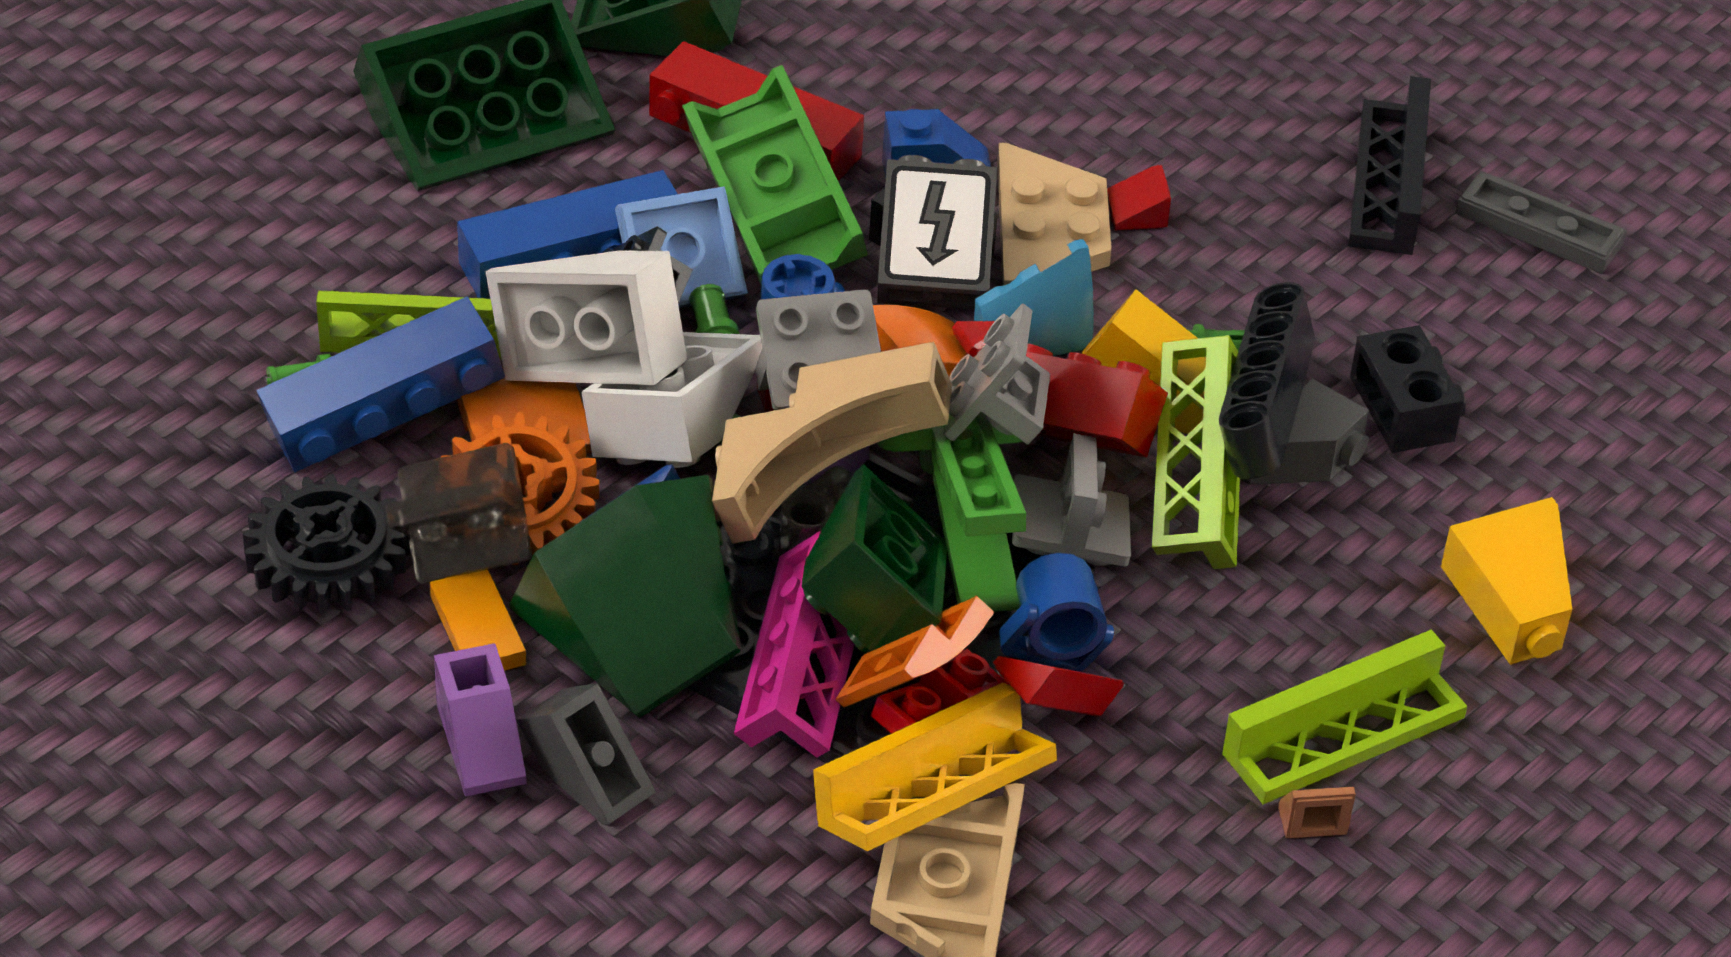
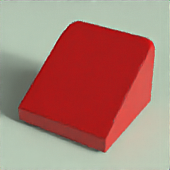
[1107,165,1171,230]

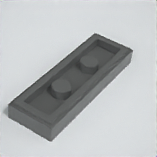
[1456,171,1627,274]

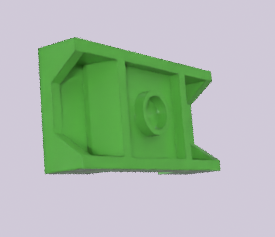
[682,65,868,286]

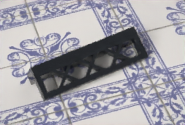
[1348,76,1431,255]

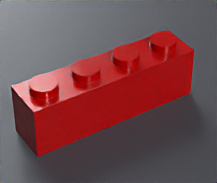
[649,41,864,181]

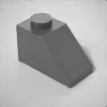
[1240,378,1369,484]
[516,683,656,825]

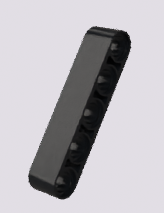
[1219,282,1315,479]

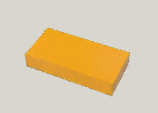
[429,567,526,671]

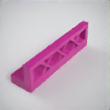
[734,531,854,758]

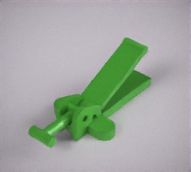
[877,412,1026,612]

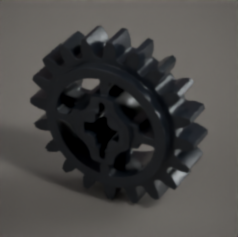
[243,474,411,614]

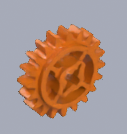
[436,411,600,565]

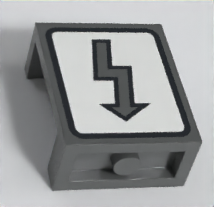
[877,155,997,310]

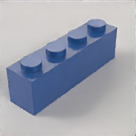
[457,170,678,299]
[256,296,505,473]

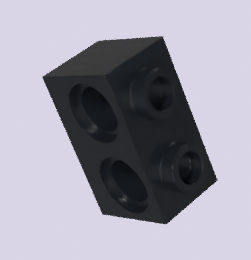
[1350,325,1466,453]

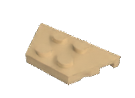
[997,143,1111,286]
[870,783,1025,957]

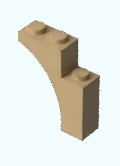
[712,342,952,544]

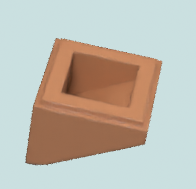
[1278,787,1356,838]

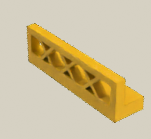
[813,683,1057,851]

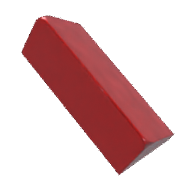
[993,656,1124,716]

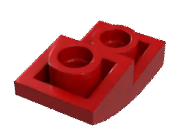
[871,649,1009,734]

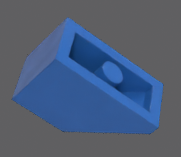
[882,109,991,179]

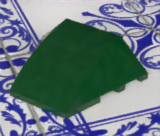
[508,475,742,718]

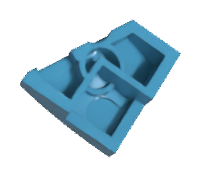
[974,239,1094,356]

